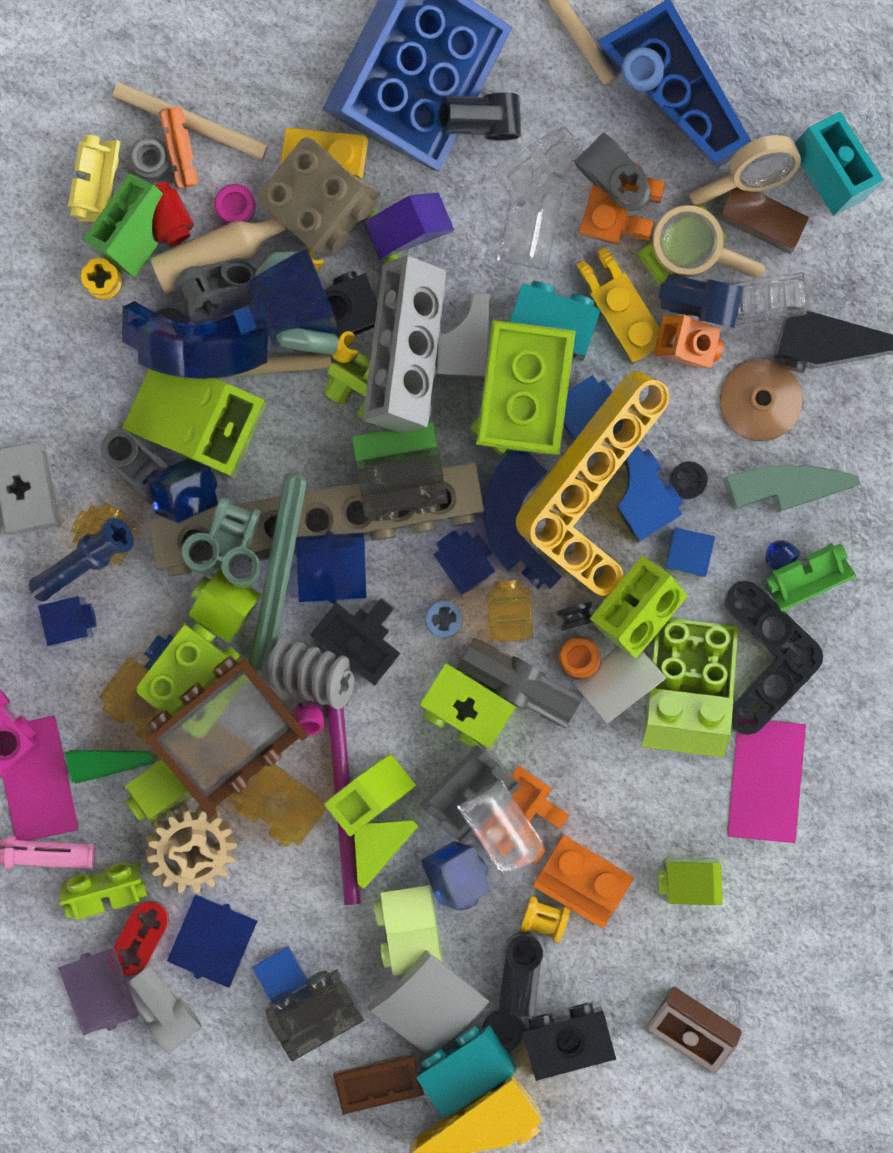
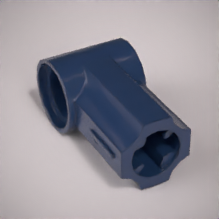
[658,275,744,328]

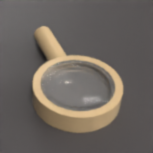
[689,135,801,206]
[652,205,766,280]

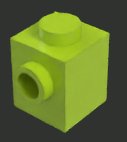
[188,567,262,643]
[125,760,193,826]

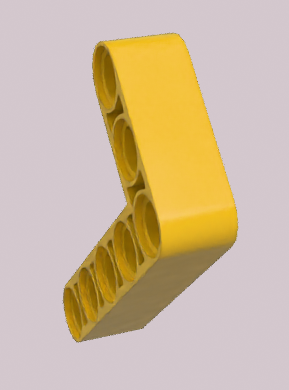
[516,372,669,596]

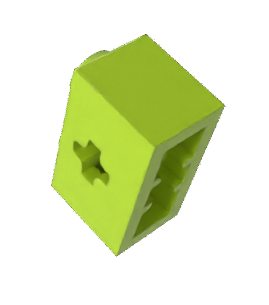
[420,663,516,749]

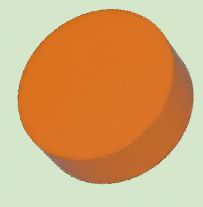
[559,637,601,680]

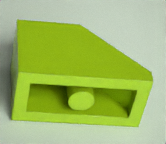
[657,858,723,905]

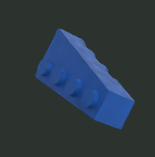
[598,0,751,169]

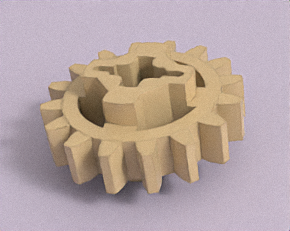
[145,803,237,893]

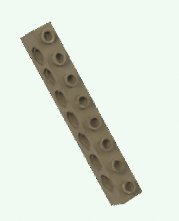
[148,462,484,577]

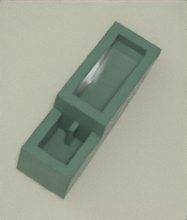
[723,466,861,513]

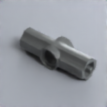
[457,638,582,728]

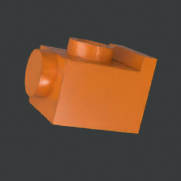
[654,315,724,368]

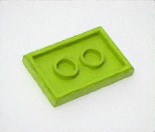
[476,320,576,456]

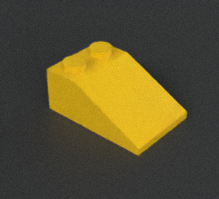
[409,1074,542,1153]

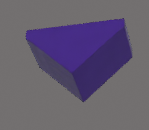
[364,193,455,260]

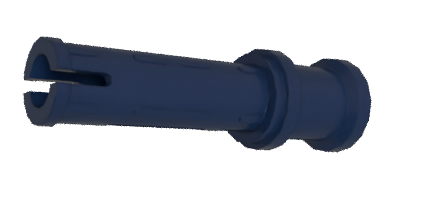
[29,518,134,602]

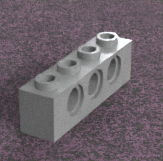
[363,255,447,434]

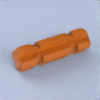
[159,106,198,188]

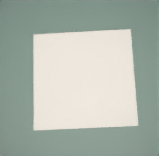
[573,647,666,724]

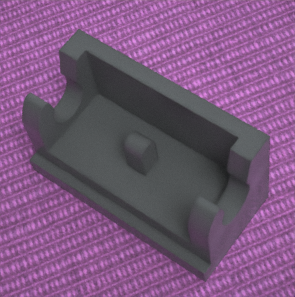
[420,745,521,845]

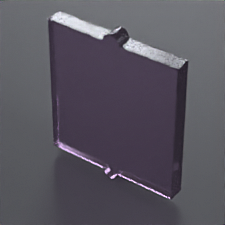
[58,947,139,1035]

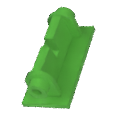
[765,543,856,612]

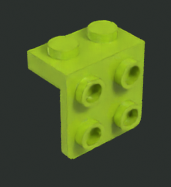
[137,621,249,738]

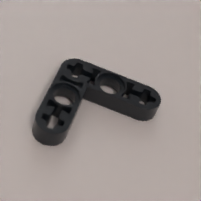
[724,581,823,735]

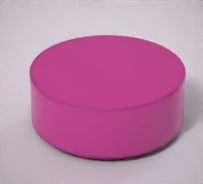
[214,184,256,225]

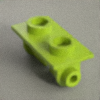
[59,861,148,920]

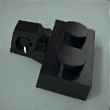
[310,598,401,686]

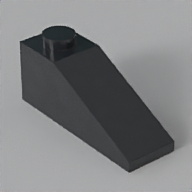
[773,306,893,373]

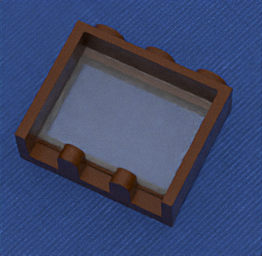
[145,654,309,817]

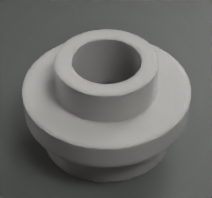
[130,137,170,179]

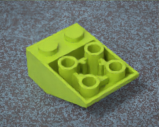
[122,354,268,479]
[642,618,738,758]

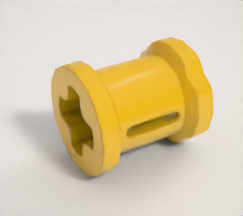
[81,258,123,300]
[519,896,570,944]

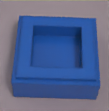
[665,527,715,577]
[252,946,309,1004]

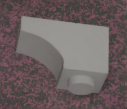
[435,293,490,381]

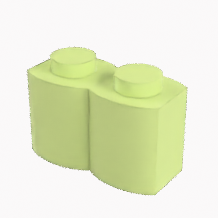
[374,884,443,976]

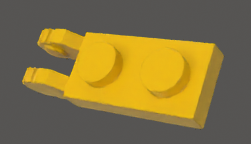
[575,247,660,365]

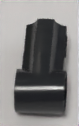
[438,93,521,141]
[498,932,543,1017]

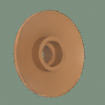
[720,359,802,441]

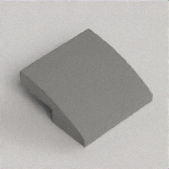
[368,950,490,1056]

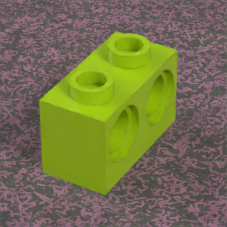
[590,555,688,659]

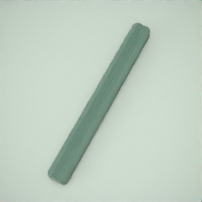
[250,473,307,671]

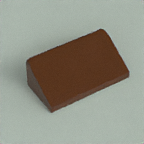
[717,187,809,254]
[646,987,742,1074]

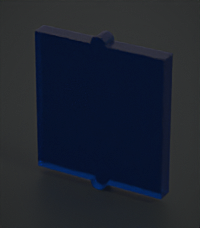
[296,531,367,604]
[167,894,258,988]

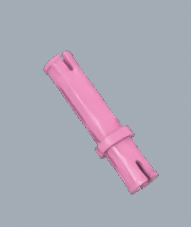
[0,836,95,870]

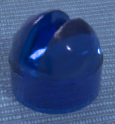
[765,540,802,570]

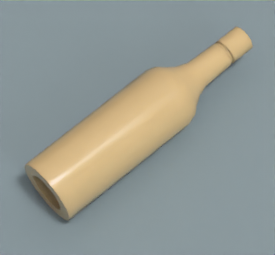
[150,217,288,296]

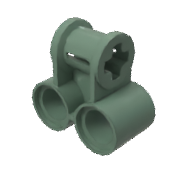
[182,497,262,588]

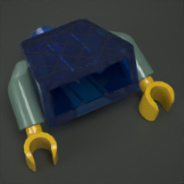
[233,245,359,363]

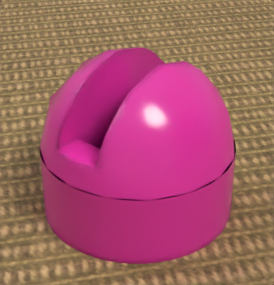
[291,701,324,736]

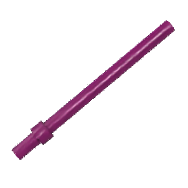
[323,657,361,905]

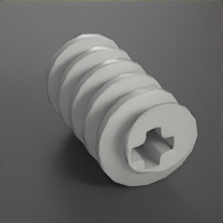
[261,637,355,709]

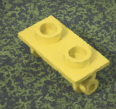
[67,135,120,222]

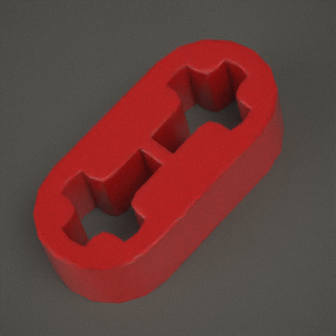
[111,901,170,976]

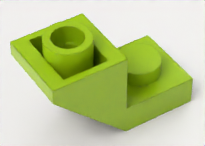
[324,754,417,837]

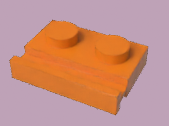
[532,834,635,929]

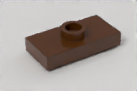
[333,1053,424,1115]

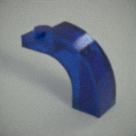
[122,301,269,379]
[483,450,562,590]

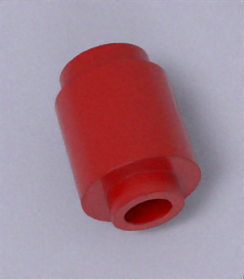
[152,182,194,247]

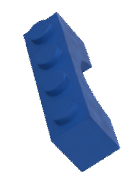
[563,375,683,543]

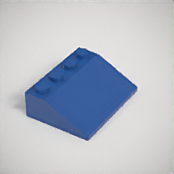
[322,0,513,171]

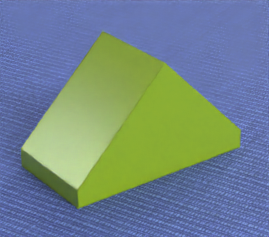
[355,819,419,889]

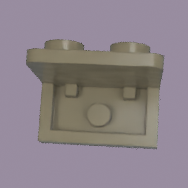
[258,137,381,256]

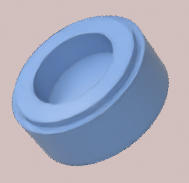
[622,48,664,91]

